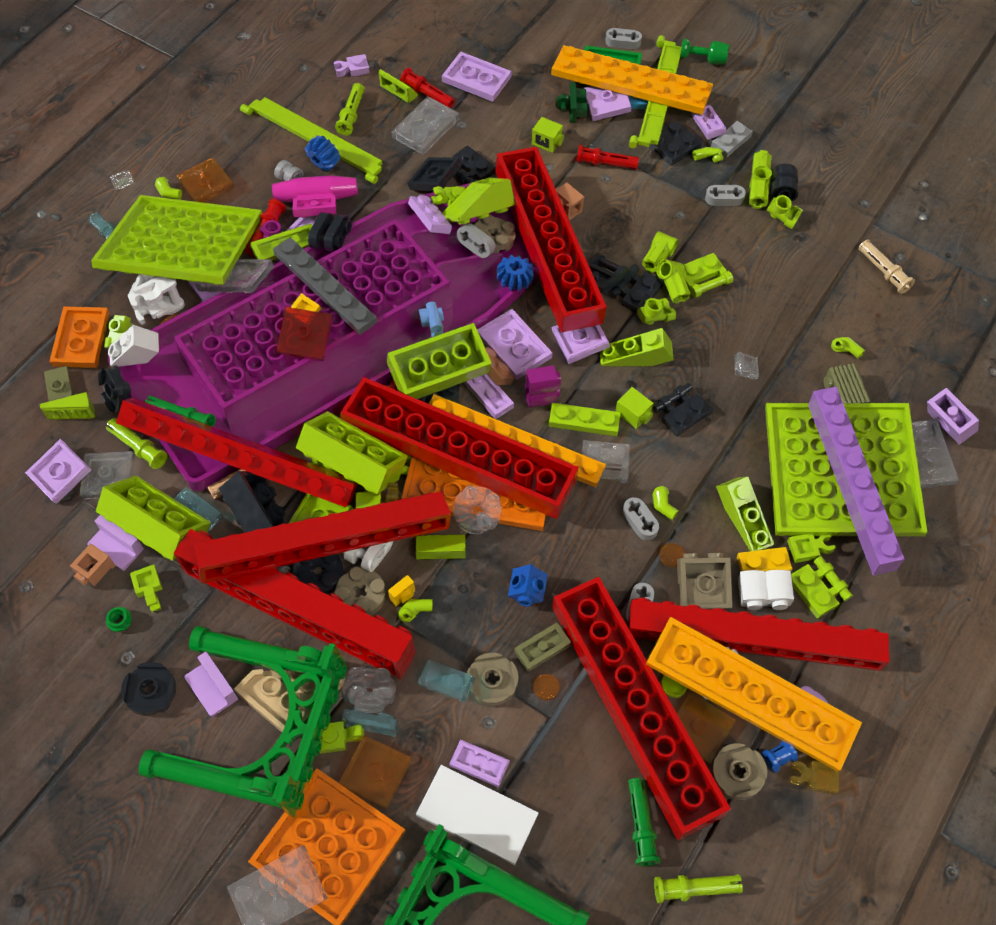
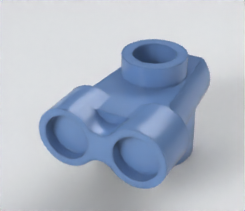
[419,302,444,337]

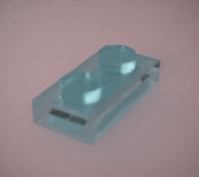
[174,487,223,532]
[417,660,475,703]
[342,707,399,737]

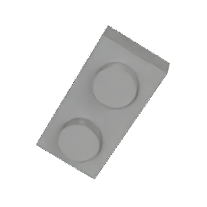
[711,121,753,158]

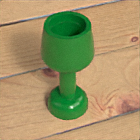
[680,39,730,65]

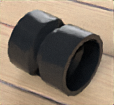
[771,164,799,202]

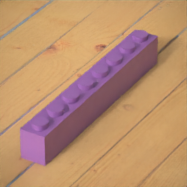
[808,387,905,576]

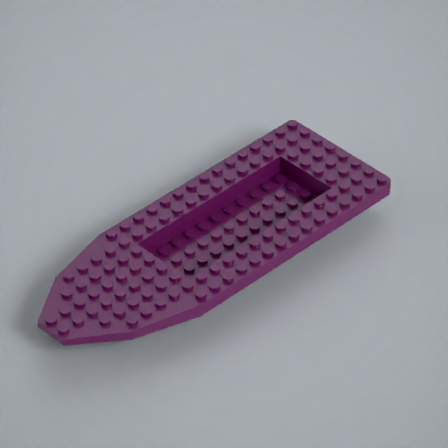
[108,183,538,491]

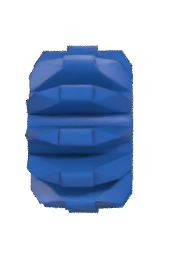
[305,135,340,171]
[497,255,534,292]

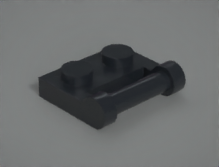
[587,253,631,295]

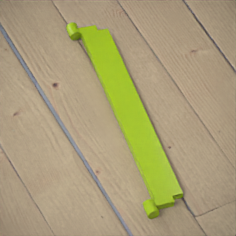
[629,35,681,148]
[240,97,382,184]

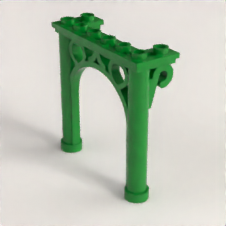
[139,626,347,817]
[384,824,590,925]

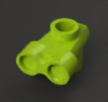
[766,195,803,229]
[637,298,676,325]
[104,315,134,350]

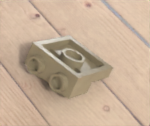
[677,553,732,609]

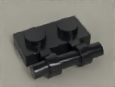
[453,145,496,185]
[609,264,664,313]
[652,383,713,437]

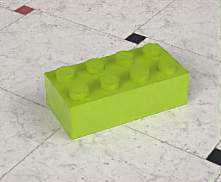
[387,323,492,399]
[296,412,408,494]
[96,476,211,560]

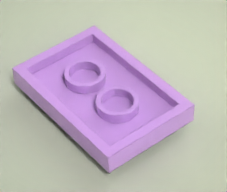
[442,52,512,102]
[477,309,552,380]

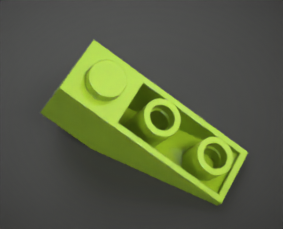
[600,328,674,366]
[716,476,774,551]

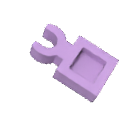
[334,54,370,77]

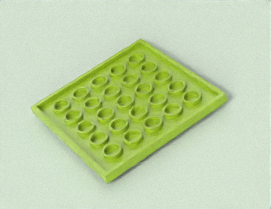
[91,195,262,285]
[765,403,927,536]

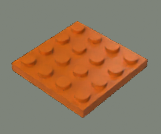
[248,768,406,925]

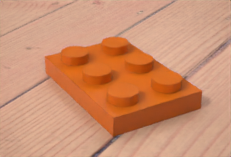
[49,306,110,368]

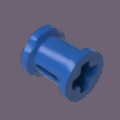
[762,741,798,773]

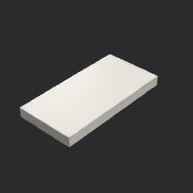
[416,765,538,866]

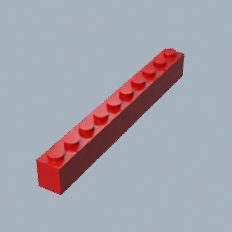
[116,398,358,507]
[193,491,451,584]
[627,598,889,671]

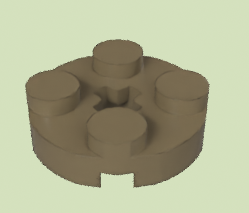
[474,215,516,253]
[335,567,386,615]
[466,653,518,706]
[711,743,767,800]

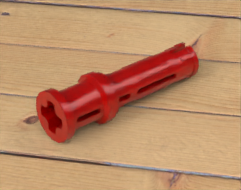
[400,68,455,110]
[576,144,639,170]
[244,199,286,258]

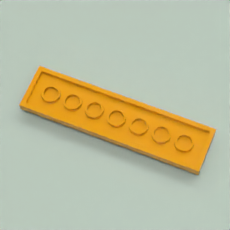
[551,45,713,115]
[646,617,862,772]

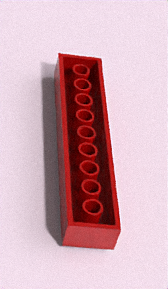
[496,147,607,333]
[340,377,579,519]
[173,529,416,680]
[552,577,731,841]

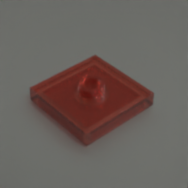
[276,307,333,361]

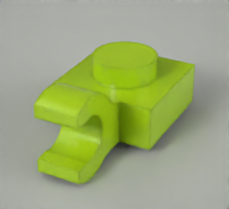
[431,186,465,206]
[130,564,163,612]
[320,721,364,754]

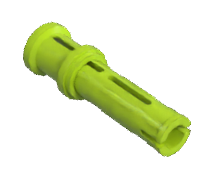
[335,83,365,136]
[106,418,168,469]
[654,874,743,903]

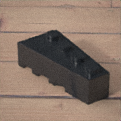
[218,471,287,568]

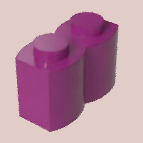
[525,365,561,408]

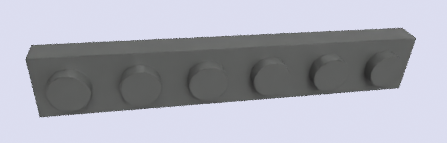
[273,237,377,335]

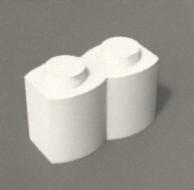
[738,570,794,610]

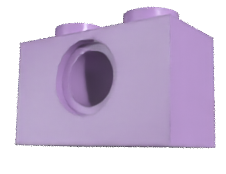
[927,388,979,445]

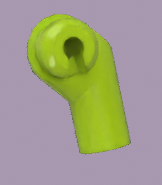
[692,147,724,162]
[155,177,182,200]
[831,337,866,359]
[652,486,679,520]
[398,599,433,622]

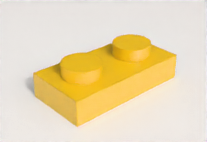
[737,547,792,572]

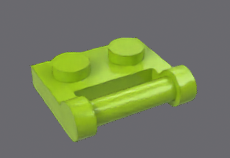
[684,253,733,298]

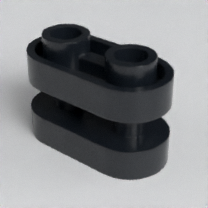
[308,212,352,252]

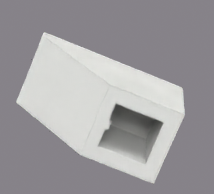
[108,325,159,367]

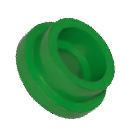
[106,607,132,632]

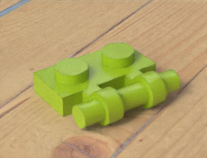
[791,556,853,619]

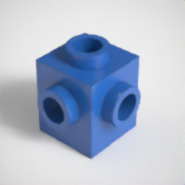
[508,564,548,607]

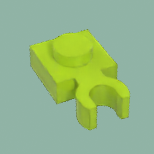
[787,535,836,563]

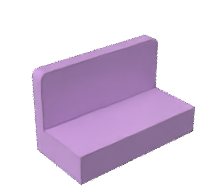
[87,515,144,571]
[185,652,238,717]

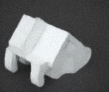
[128,274,185,324]

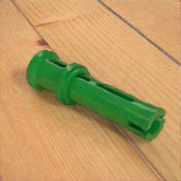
[145,395,216,427]
[628,778,661,867]

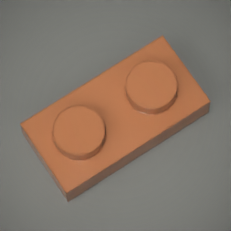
[485,347,515,385]

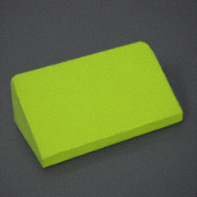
[379,69,418,103]
[416,535,466,559]

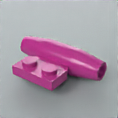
[272,176,358,218]

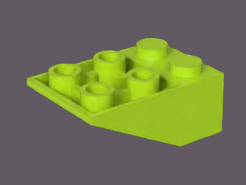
[442,177,515,224]

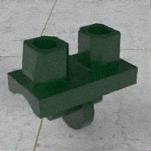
[555,83,587,123]

